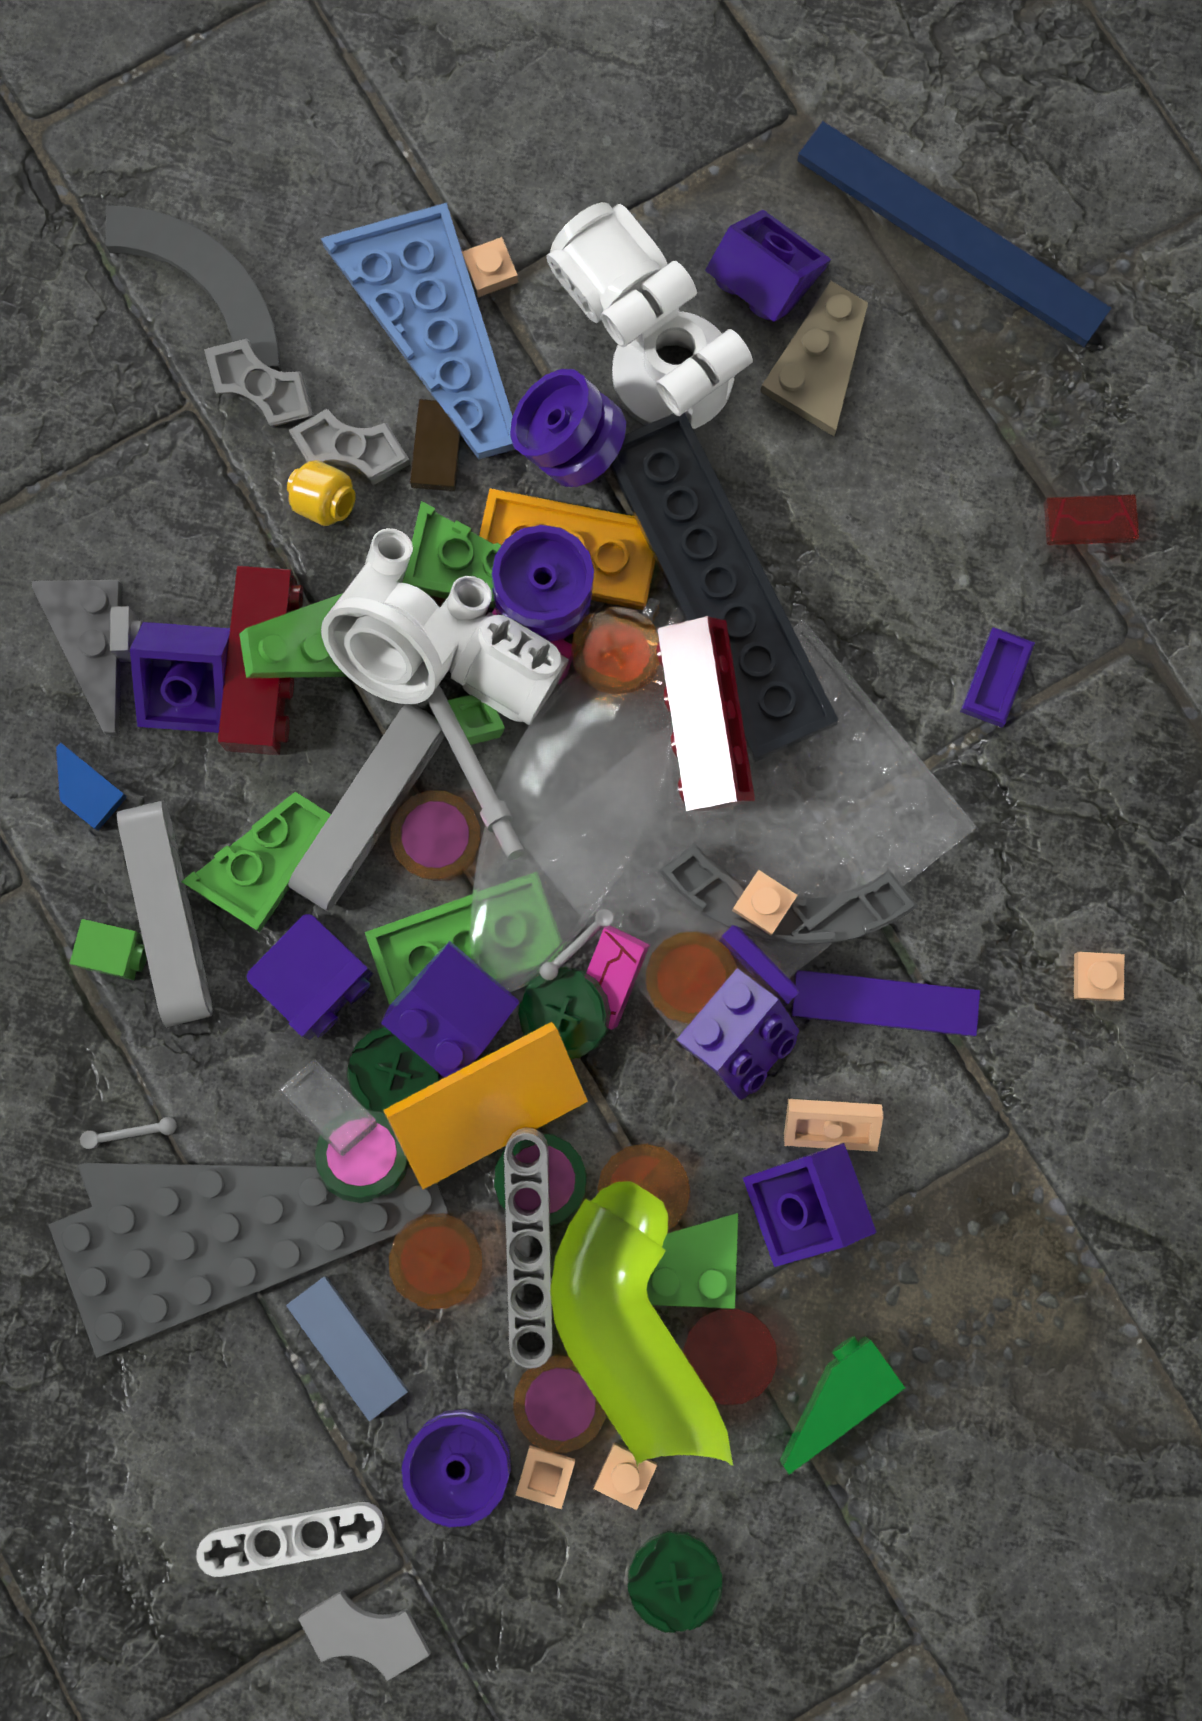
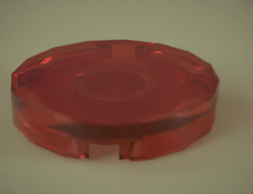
[683,1308,777,1405]

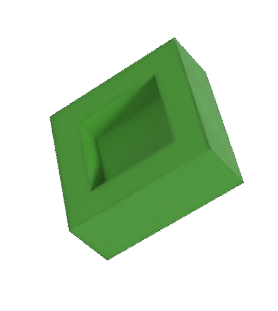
[448,695,505,745]

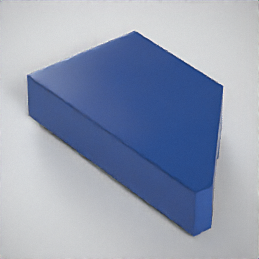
[56,743,127,831]

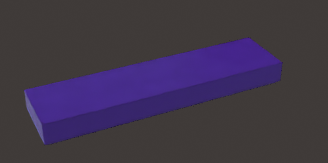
[791,970,980,1037]

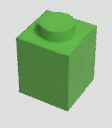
[69,919,147,981]

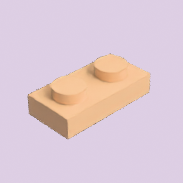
[784,1099,883,1152]

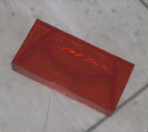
[1044,495,1139,545]

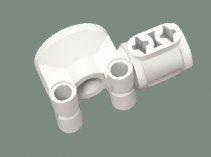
[546,202,753,429]
[321,528,569,725]

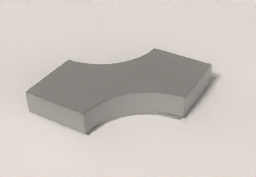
[204,338,314,427]
[289,409,410,486]
[298,1590,431,1681]

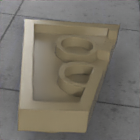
[760,281,868,436]

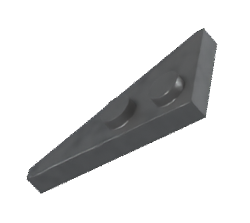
[32,580,122,736]

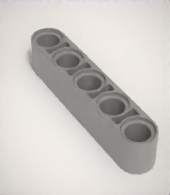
[288,704,445,911]
[117,801,213,1028]
[504,1127,553,1369]

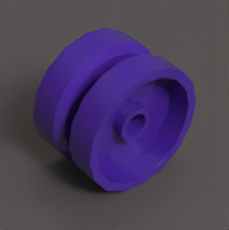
[510,369,626,488]
[492,525,594,642]
[402,1409,512,1527]

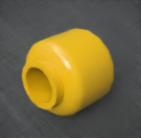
[287,460,356,526]

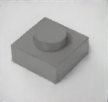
[110,606,143,662]

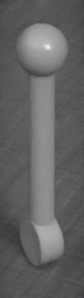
[540,909,614,980]
[80,1117,177,1149]

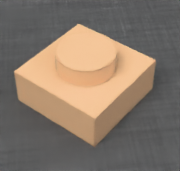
[462,237,518,297]
[732,870,798,936]
[1074,952,1124,1001]
[594,1442,657,1510]
[516,1445,575,1509]

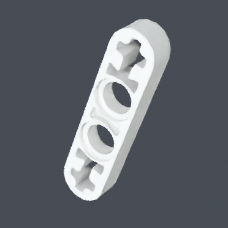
[197,1502,384,1577]

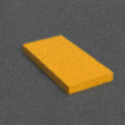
[479,489,656,610]
[383,1022,588,1190]

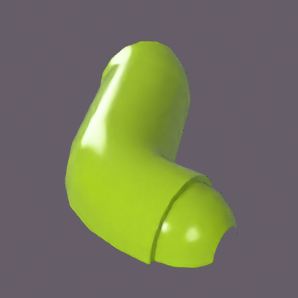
[550,1181,733,1468]

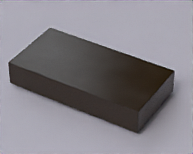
[410,399,461,492]

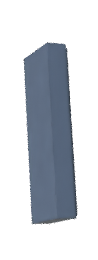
[286,1276,409,1421]

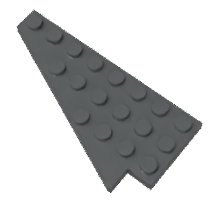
[48,1163,450,1358]

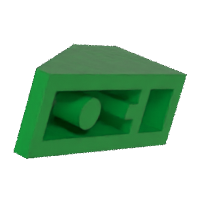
[780,1336,905,1475]

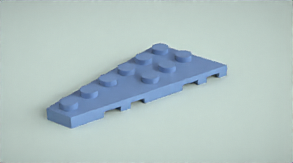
[321,203,515,460]

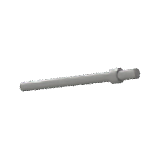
[427,685,525,860]

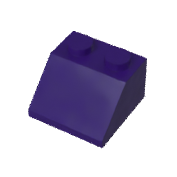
[705,210,832,322]
[130,622,230,733]
[381,940,519,1078]
[743,1143,877,1267]

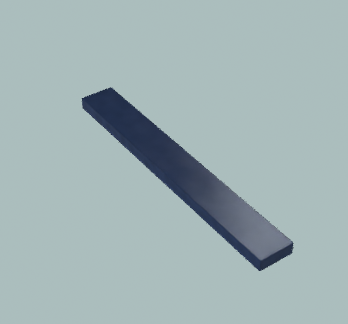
[797,121,1111,348]

